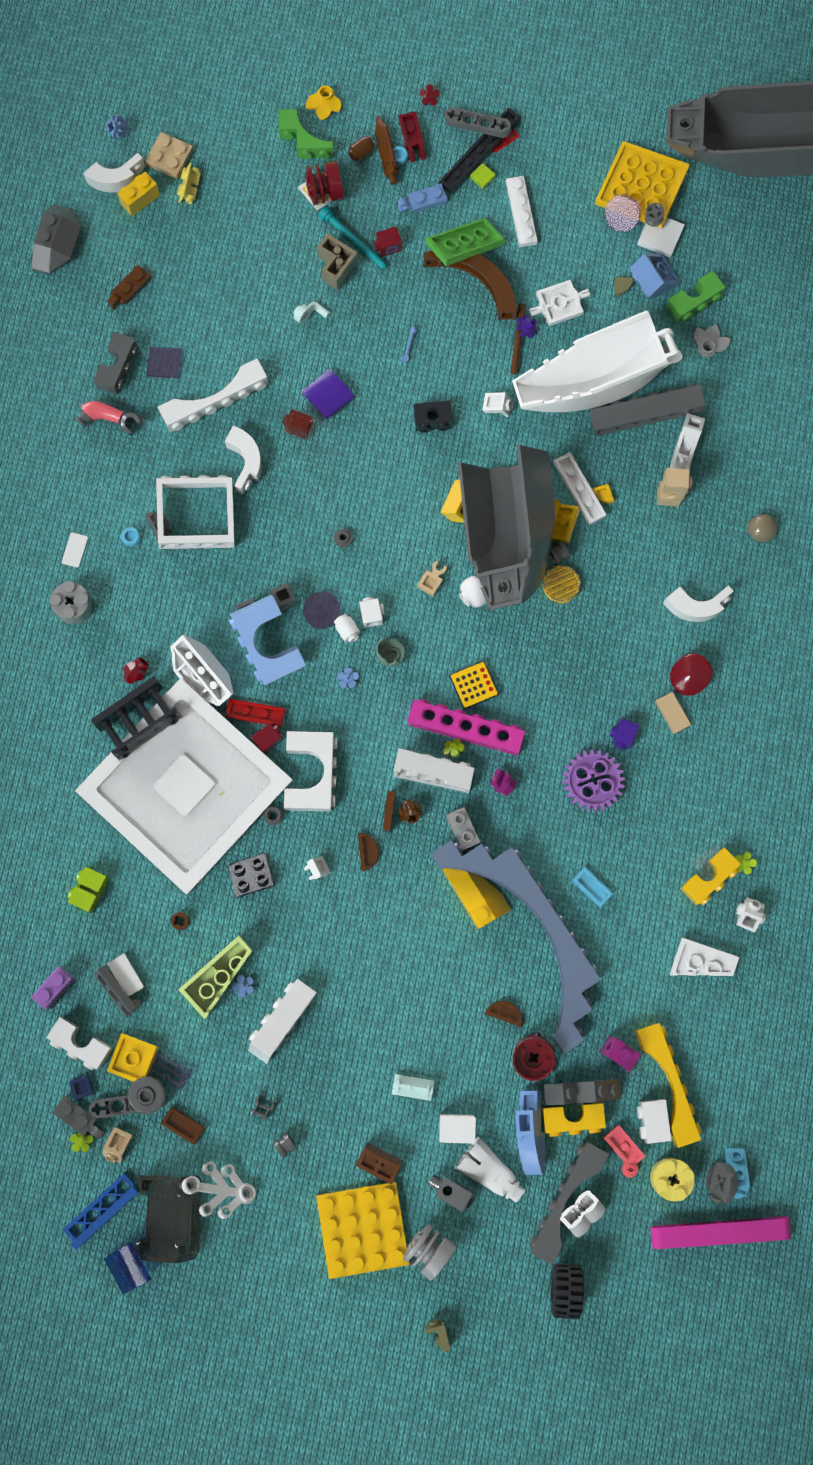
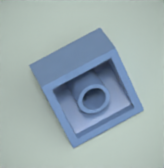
[629,254,682,297]

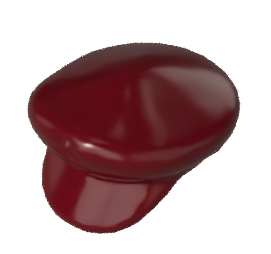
[670,653,713,696]

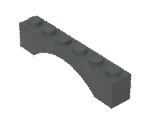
[528,1141,609,1265]

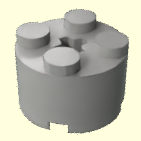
[50,581,92,624]

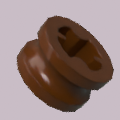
[171,912,189,930]

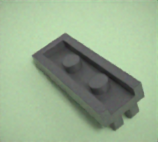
[94,966,140,1017]

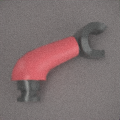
[75,401,145,436]

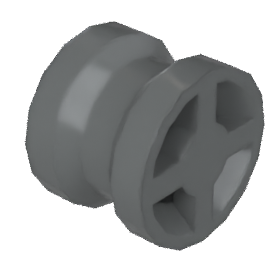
[645,203,664,227]
[549,541,570,565]
[273,1132,297,1158]

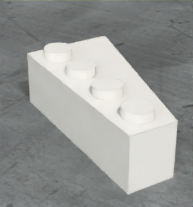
[248,979,317,1064]

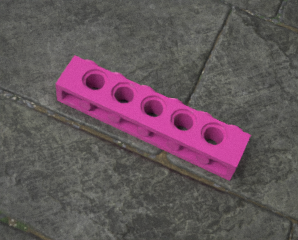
[407,699,525,756]

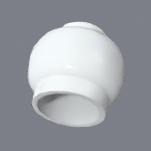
[459,576,487,607]

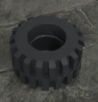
[550,1263,584,1319]

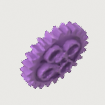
[562,749,625,812]

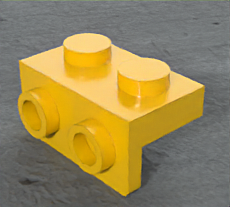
[552,499,580,543]

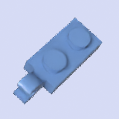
[397,184,447,213]

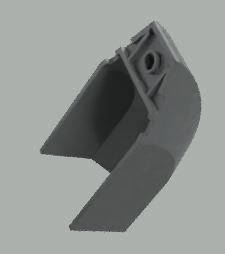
[666,81,813,177]
[458,445,555,610]

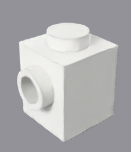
[359,597,385,628]

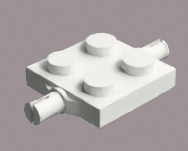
[529,280,590,326]

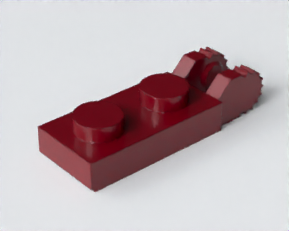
[398,112,426,162]

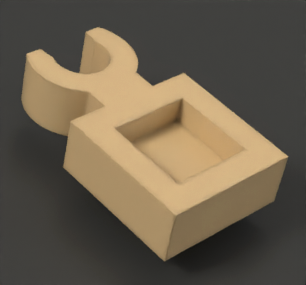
[417,561,447,597]

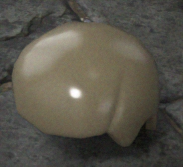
[747,514,778,543]

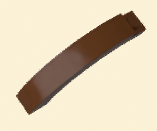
[423,250,517,320]

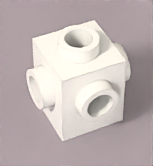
[736,897,766,933]

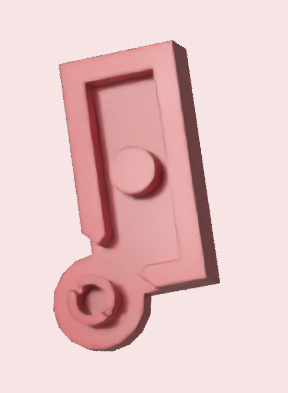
[603,1124,645,1178]

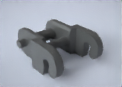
[251,1090,278,1121]

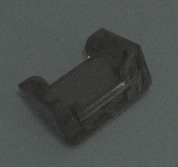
[135,1174,202,1263]

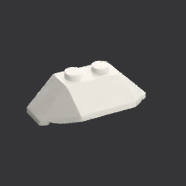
[170,634,234,706]

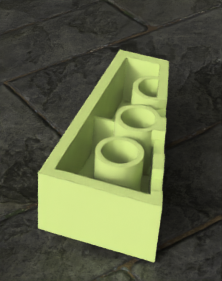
[178,935,252,1019]

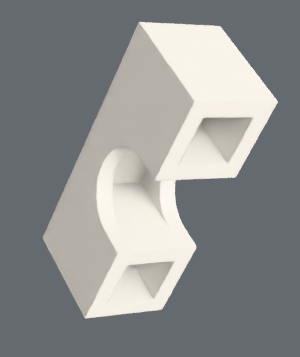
[46,1017,113,1071]

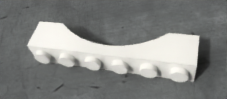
[158,359,268,432]

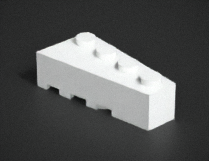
[394,748,474,793]

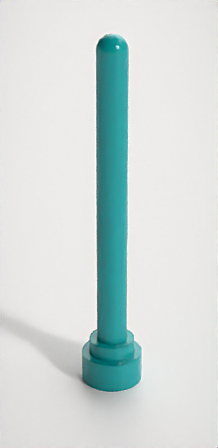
[318,205,387,269]

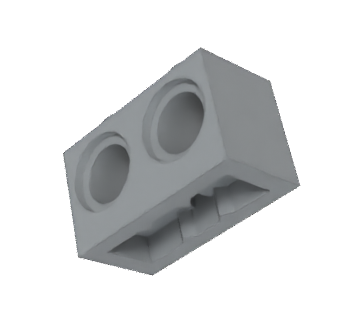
[446,807,480,853]

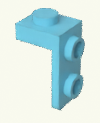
[724,1148,750,1199]

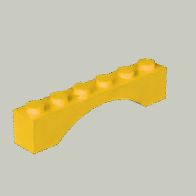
[635,1023,702,1148]

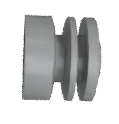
[403,1223,456,1281]

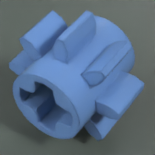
[106,115,129,138]

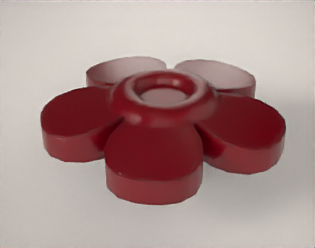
[419,84,440,106]

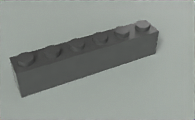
[590,384,705,437]

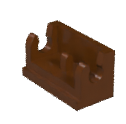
[356,1142,403,1185]

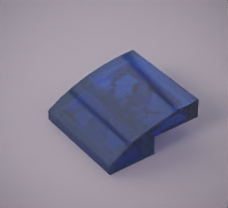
[104,1242,151,1295]

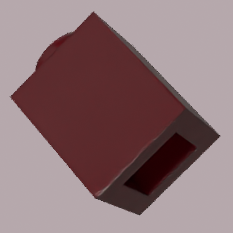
[373,226,402,257]
[252,723,283,754]

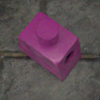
[599,1035,641,1073]

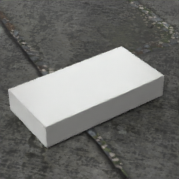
[107,953,145,997]

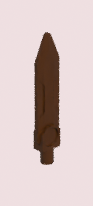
[375,116,399,185]

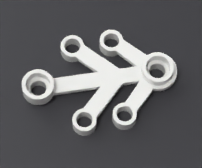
[182,1161,256,1219]

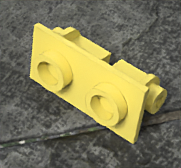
[177,163,201,204]

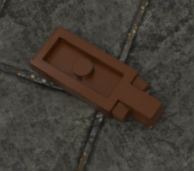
[107,264,152,310]

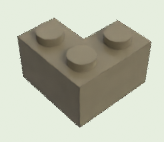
[317,233,358,290]

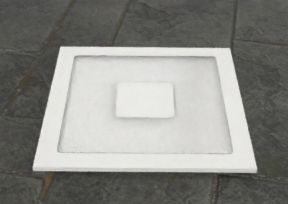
[75,678,292,895]

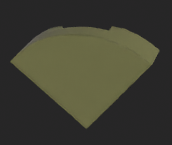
[614,277,633,297]

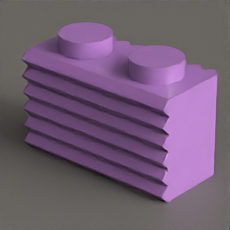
[31,967,76,1009]

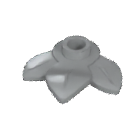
[694,324,730,358]

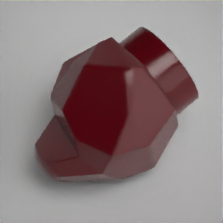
[123,657,150,684]

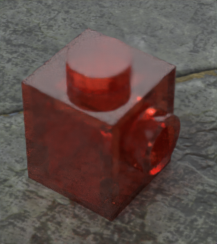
[283,409,313,439]

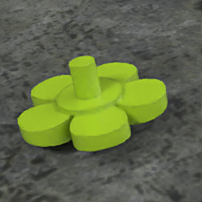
[443,739,465,757]
[735,852,757,874]
[70,1132,93,1153]

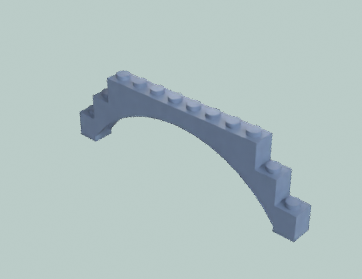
[430,841,601,1054]

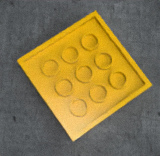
[595,141,690,229]
[316,1181,409,1279]

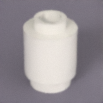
[334,614,360,643]

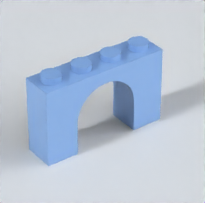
[229,594,306,685]

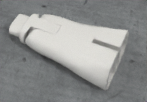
[455,1137,525,1203]

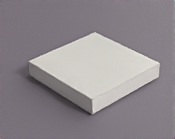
[637,218,685,258]

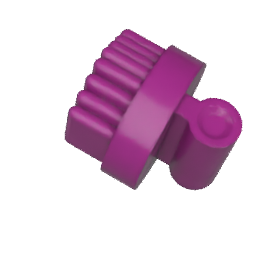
[490,769,517,796]

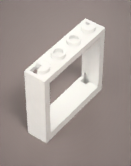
[156,475,234,549]

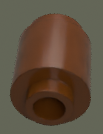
[348,136,375,162]

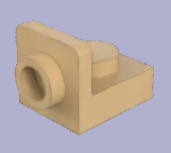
[103,1127,132,1163]

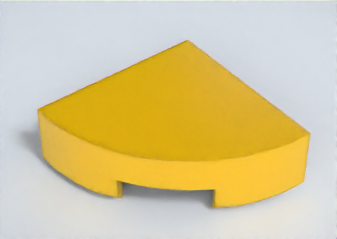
[592,484,614,503]

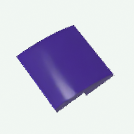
[301,369,355,420]

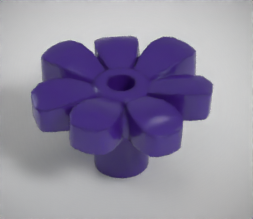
[517,315,538,338]

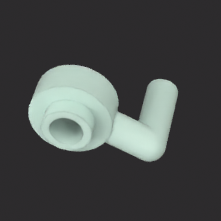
[294,301,331,324]

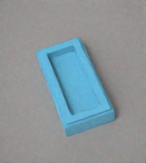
[571,867,613,908]

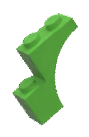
[279,109,334,159]

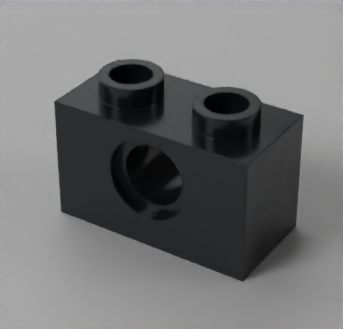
[413,400,453,433]

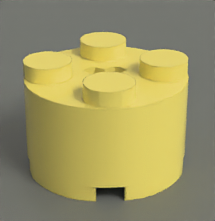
[650,1157,694,1201]

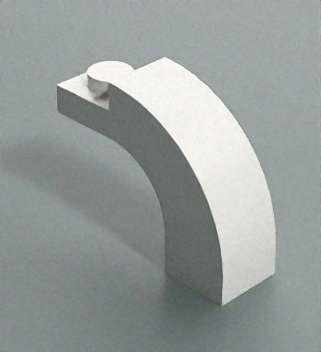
[225,426,262,495]
[663,585,733,622]

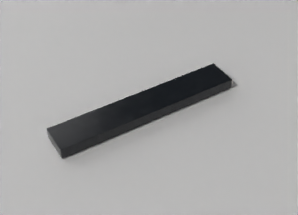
[439,108,521,195]

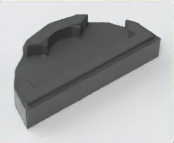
[145,512,172,541]

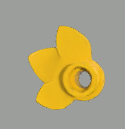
[306,85,341,120]

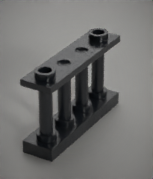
[91,676,183,760]

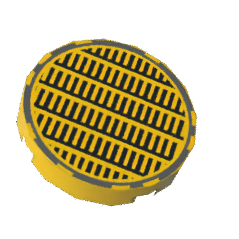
[542,565,580,603]

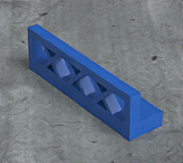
[63,1173,141,1250]

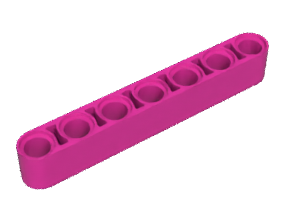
[650,1217,792,1249]

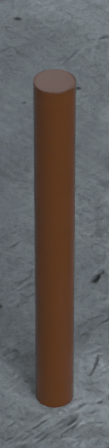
[510,304,526,375]

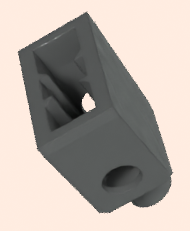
[428,1175,476,1212]

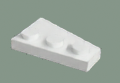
[669,937,739,976]

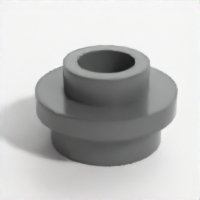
[334,529,353,548]
[263,806,283,826]

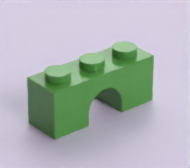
[666,271,726,324]

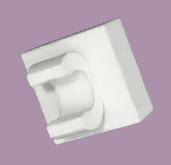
[304,856,331,880]

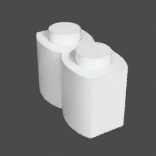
[560,1190,606,1238]

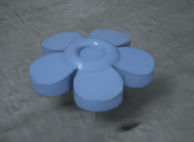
[337,668,359,688]
[232,975,254,998]

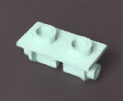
[392,1074,434,1101]

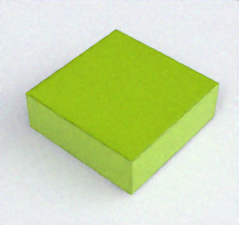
[470,163,496,189]

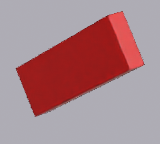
[225,698,286,728]

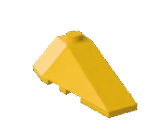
[443,868,511,930]

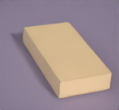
[655,692,691,735]

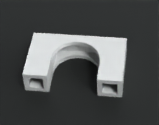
[284,731,337,812]

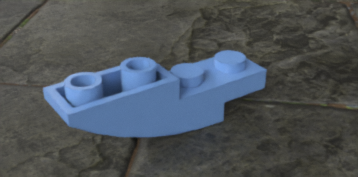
[516,1091,545,1175]

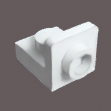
[482,392,513,417]

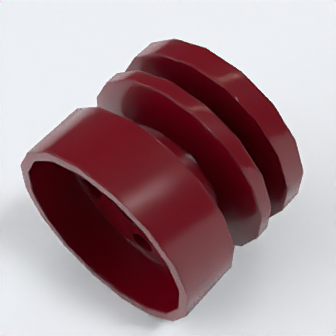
[305,161,344,206]
[513,1035,555,1081]

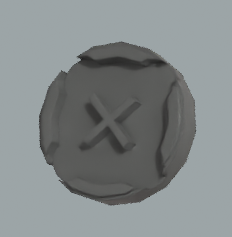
[706,1162,738,1204]

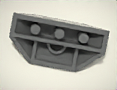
[32,204,82,275]

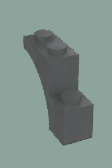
[544,1079,621,1105]

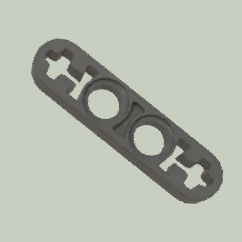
[444,107,511,138]
[89,1095,168,1118]

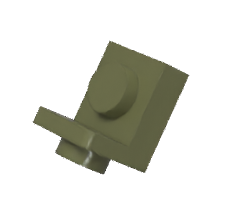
[425,1319,451,1352]

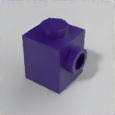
[610,718,639,750]

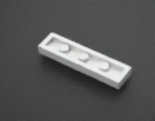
[506,176,537,248]
[553,452,606,526]

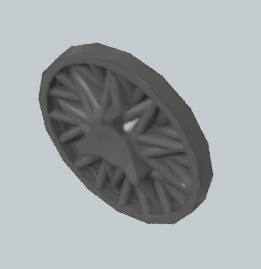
[128,1076,166,1114]

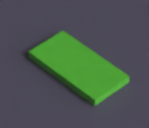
[425,218,506,266]

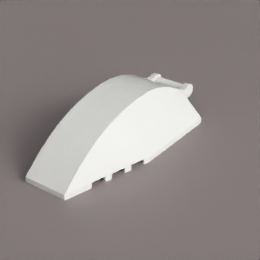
[513,311,682,412]

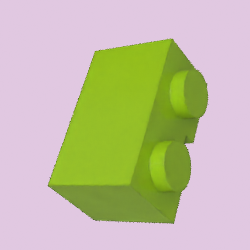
[67,867,109,913]

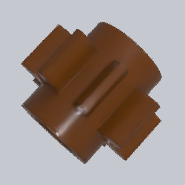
[398,800,423,824]

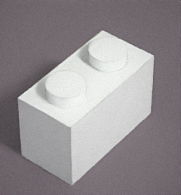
[637,1099,672,1144]

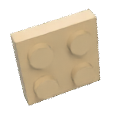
[145,132,193,179]

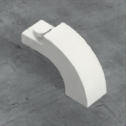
[83,153,145,193]
[670,413,705,470]

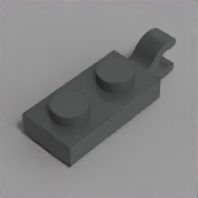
[52,1096,104,1140]

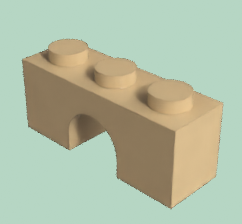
[657,468,692,506]

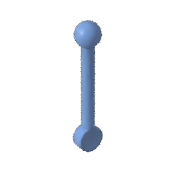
[402,326,417,363]

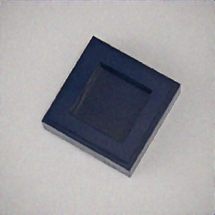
[69,1075,95,1101]

